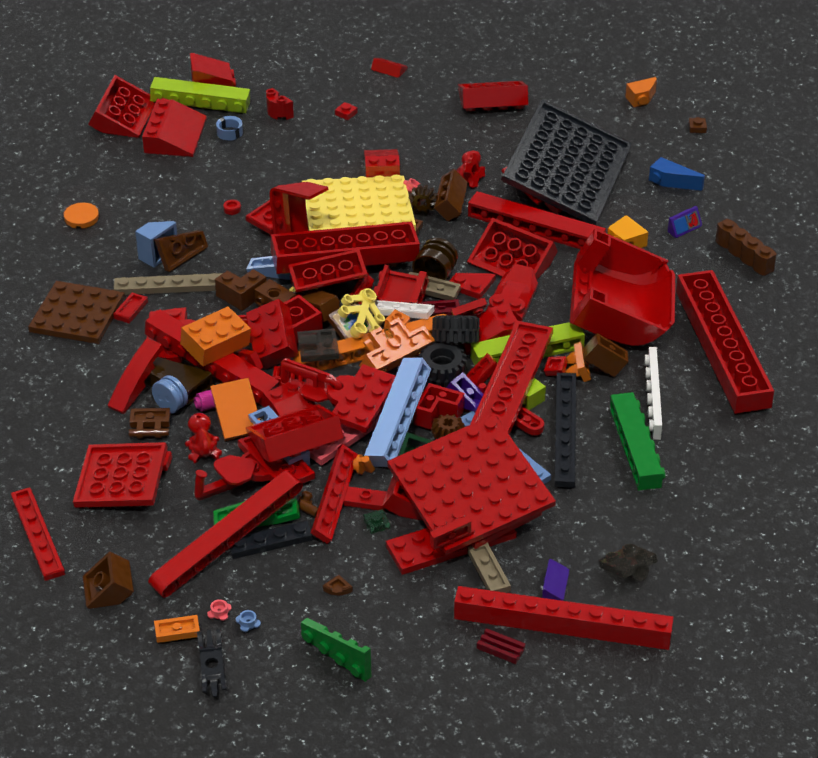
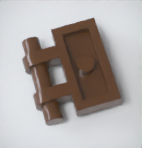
[129,408,171,439]

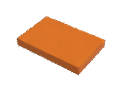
[210,378,260,441]

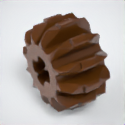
[431,414,465,440]

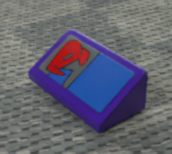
[668,206,702,238]

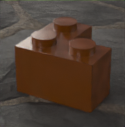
[215,269,267,311]

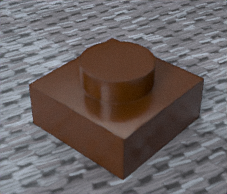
[688,117,707,133]

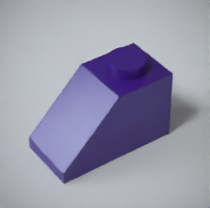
[446,372,484,412]

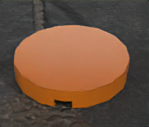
[64,202,99,228]

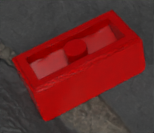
[371,58,408,78]

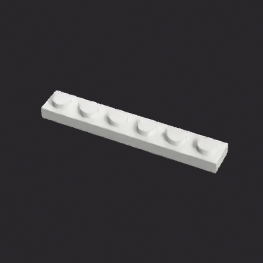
[644,347,662,440]

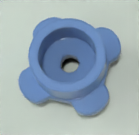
[236,610,261,632]

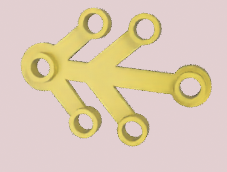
[338,288,385,339]

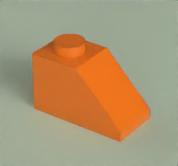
[625,77,657,107]

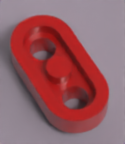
[514,407,544,435]

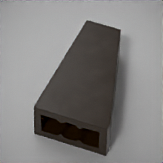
[144,357,213,407]

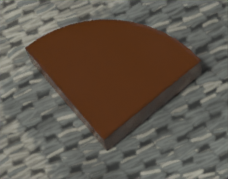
[323,575,353,596]

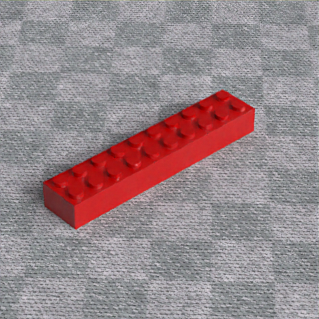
[676,270,774,413]

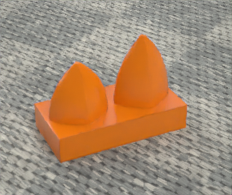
[565,342,591,382]

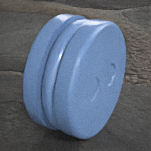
[152,375,188,414]

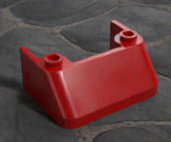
[269,182,329,234]

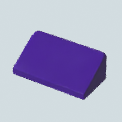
[542,559,570,601]

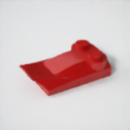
[487,264,538,322]

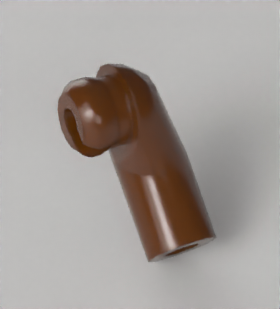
[299,491,318,517]

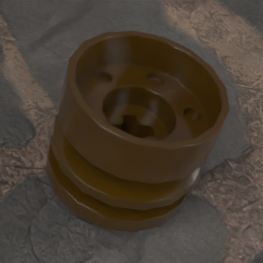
[412,238,458,280]

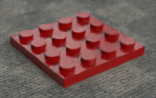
[73,442,168,508]

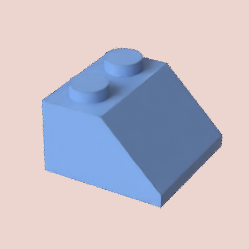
[135,221,177,268]

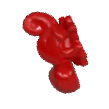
[456,150,485,188]
[185,413,222,463]

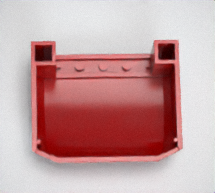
[570,228,675,346]

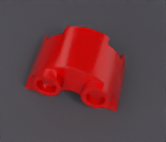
[266,88,294,120]

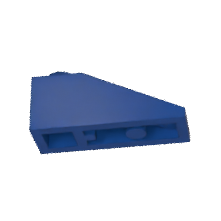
[649,157,705,191]

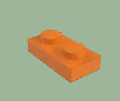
[154,615,200,643]

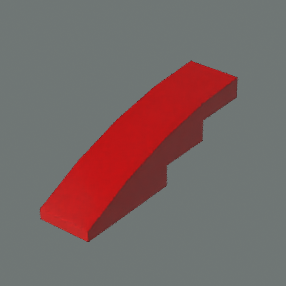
[108,338,164,414]

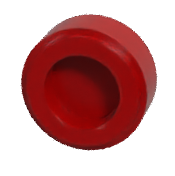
[223,200,241,215]

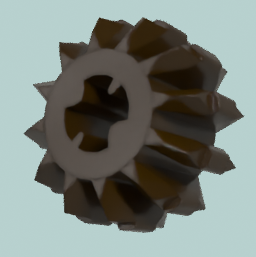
[409,184,438,214]

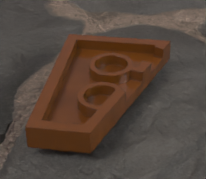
[154,230,208,272]

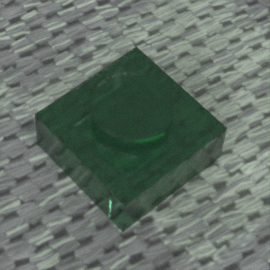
[363,509,390,534]

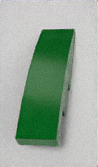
[213,498,300,527]

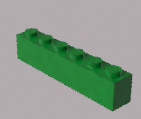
[609,392,665,491]

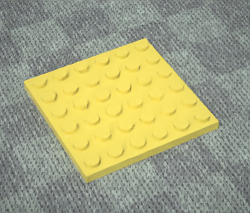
[302,175,416,231]

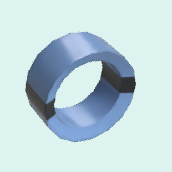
[216,116,243,141]

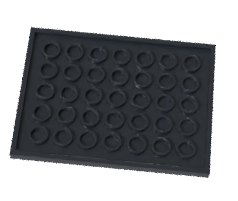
[501,100,632,225]

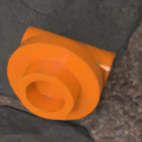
[353,454,375,475]

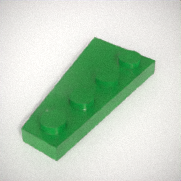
[301,618,371,682]

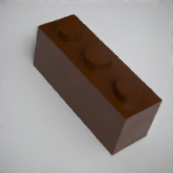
[434,169,468,221]

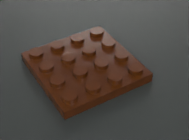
[28,281,125,344]

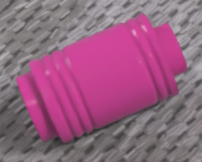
[194,390,216,412]

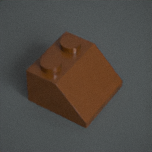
[83,551,134,609]

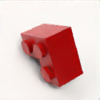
[413,383,465,429]

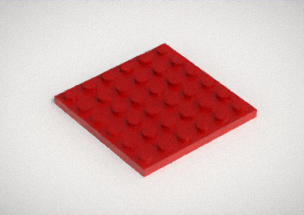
[387,414,556,555]

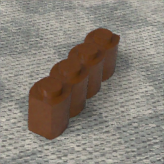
[715,219,776,276]

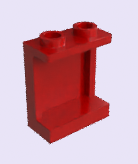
[373,265,429,304]

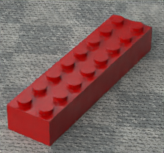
[271,221,420,274]

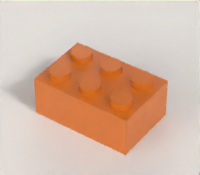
[180,307,251,366]

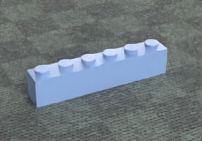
[364,358,431,467]

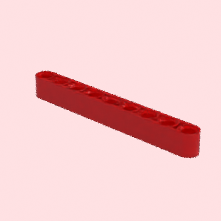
[148,470,303,598]

